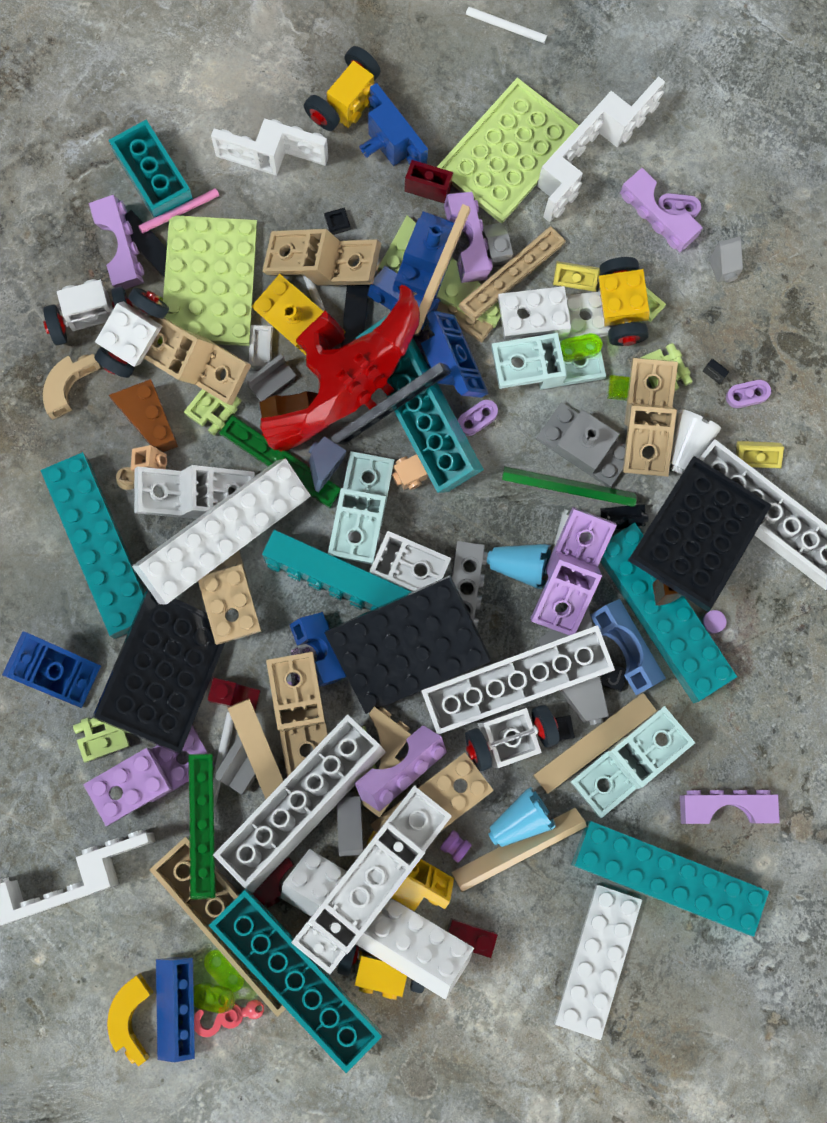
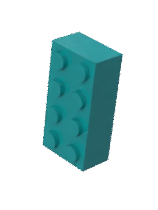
[108,119,193,218]

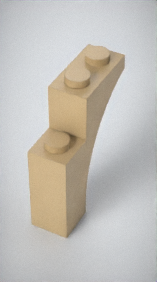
[361,707,411,818]

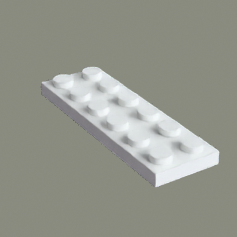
[554,884,642,1040]

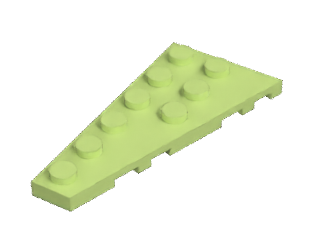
[378,215,501,328]

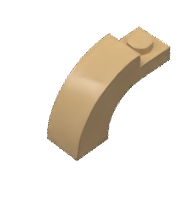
[43,354,101,420]

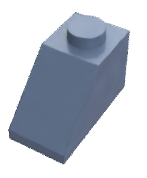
[309,436,346,493]

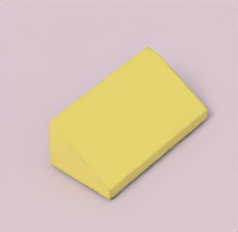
[553,261,600,292]
[736,441,784,468]

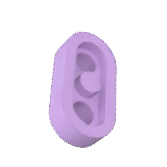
[657,194,701,218]
[726,380,771,408]
[458,400,498,436]

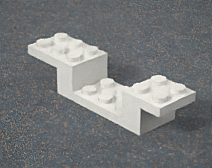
[537,76,665,222]
[291,786,452,974]
[0,830,156,926]

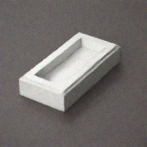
[249,325,273,370]

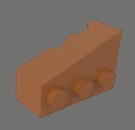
[109,379,178,452]

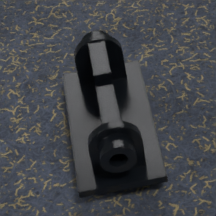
[600,504,649,529]

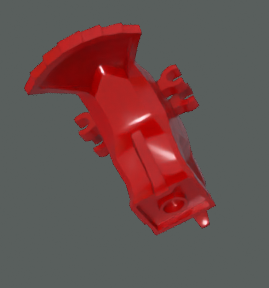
[260,285,420,452]

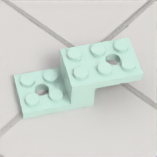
[491,333,606,390]
[328,451,395,564]
[570,706,695,818]

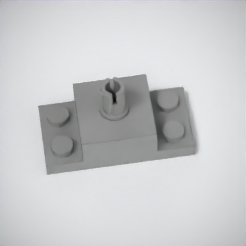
[536,402,626,488]

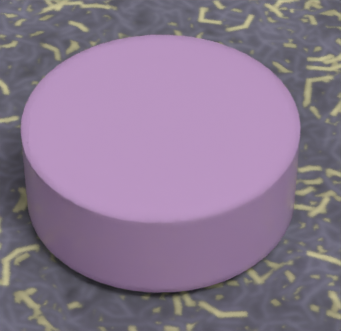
[702,610,726,634]

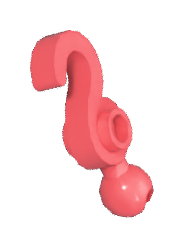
[194,1000,264,1037]

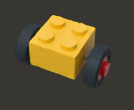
[303,46,381,131]
[599,257,649,346]
[337,944,425,1000]

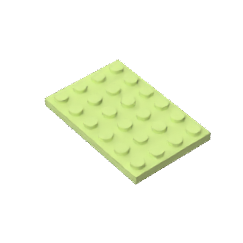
[437,78,579,223]
[160,216,257,346]

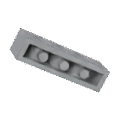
[452,541,488,629]

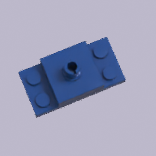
[359,83,428,166]
[394,211,459,300]
[421,310,489,398]
[2,631,101,708]

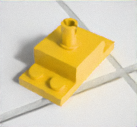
[252,274,346,355]
[366,831,454,911]

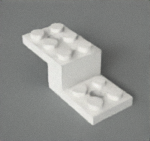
[211,118,328,176]
[498,286,610,341]
[134,465,255,519]
[338,531,451,592]

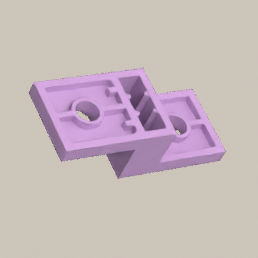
[531,507,617,635]
[83,726,215,826]

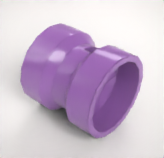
[440,830,472,863]

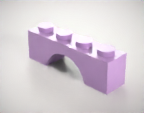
[620,168,703,252]
[444,192,492,283]
[89,195,144,289]
[355,725,447,812]
[680,790,780,824]

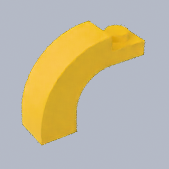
[107,973,154,1067]

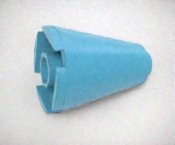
[487,544,551,590]
[488,787,556,847]

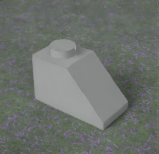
[482,223,513,267]
[709,236,743,283]

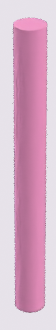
[138,188,219,234]

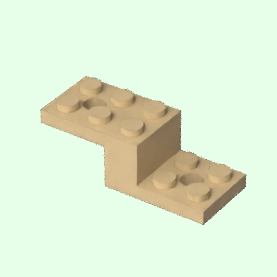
[262,229,382,286]
[144,315,251,405]
[623,357,678,477]
[198,550,261,645]
[266,652,328,777]
[370,753,494,833]

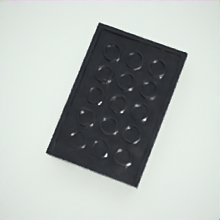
[628,456,772,612]
[324,575,491,714]
[92,588,226,754]

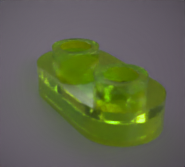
[560,333,602,362]
[204,949,245,993]
[193,982,235,1014]

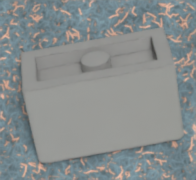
[246,354,297,402]
[213,737,256,795]

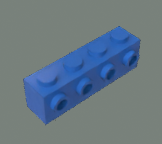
[156,957,195,1063]

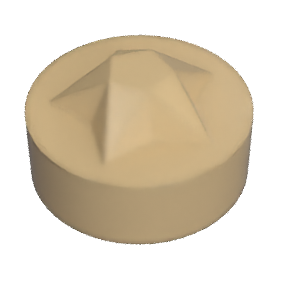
[116,467,134,490]

